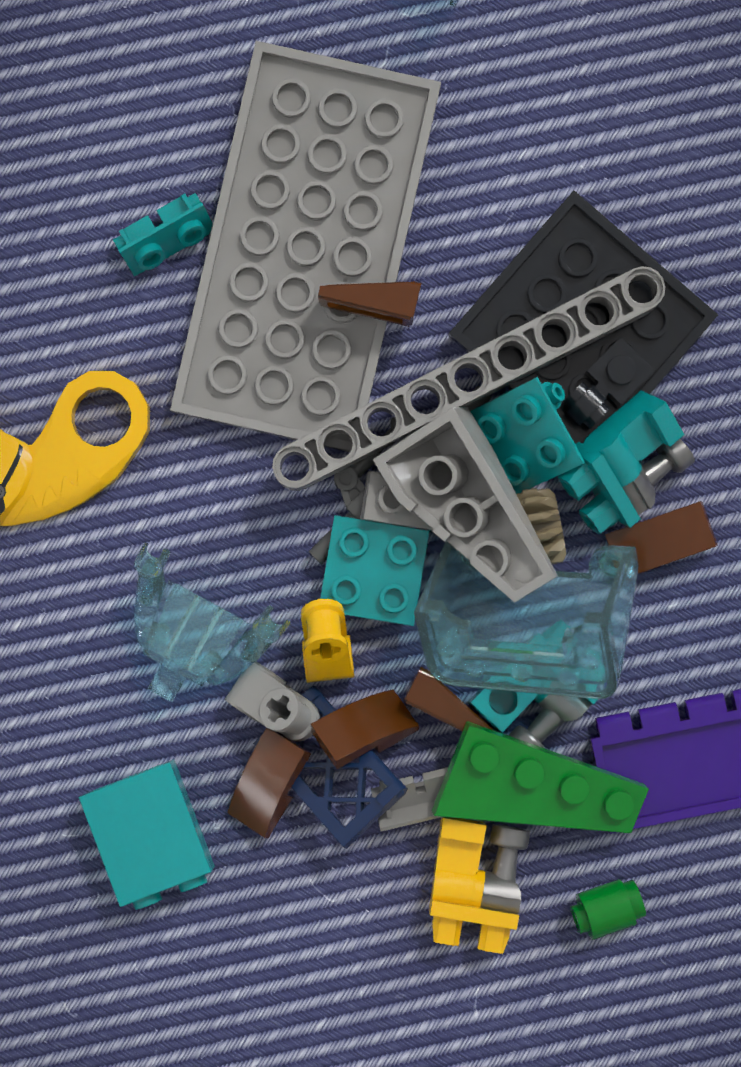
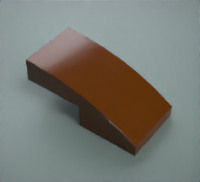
[605,501,718,579]
[310,689,419,769]
[227,728,311,839]

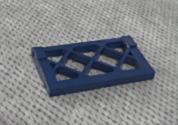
[253,686,408,849]

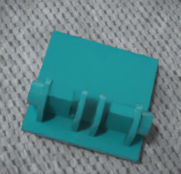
[470,377,585,494]
[320,515,429,626]

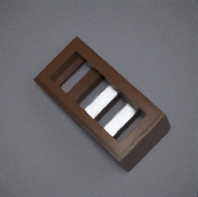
[318,281,421,327]
[404,666,492,731]

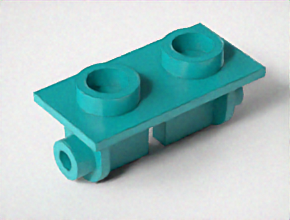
[113,193,213,277]

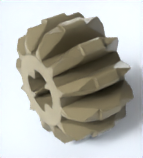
[516,488,566,565]

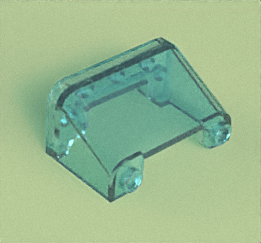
[414,542,639,699]

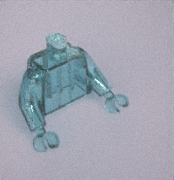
[134,542,290,702]

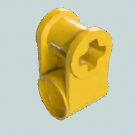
[301,599,355,683]

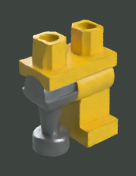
[429,817,531,954]

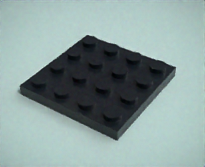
[448,190,718,444]

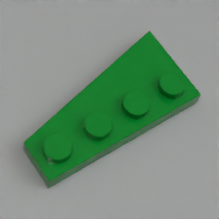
[431,721,649,833]

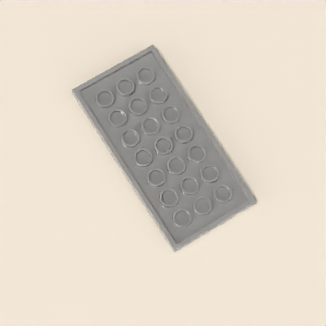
[170,41,441,452]

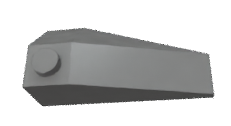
[373,407,558,603]

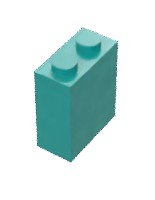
[79,759,215,910]

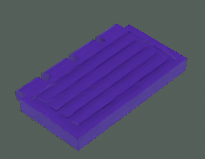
[589,689,741,834]

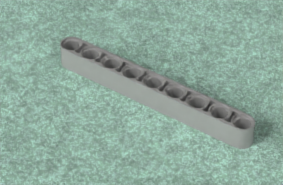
[272,266,665,491]

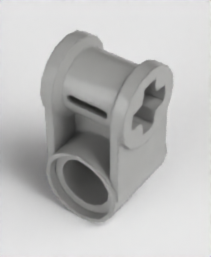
[225,659,320,741]

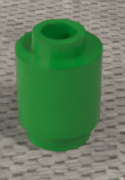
[570,879,646,940]

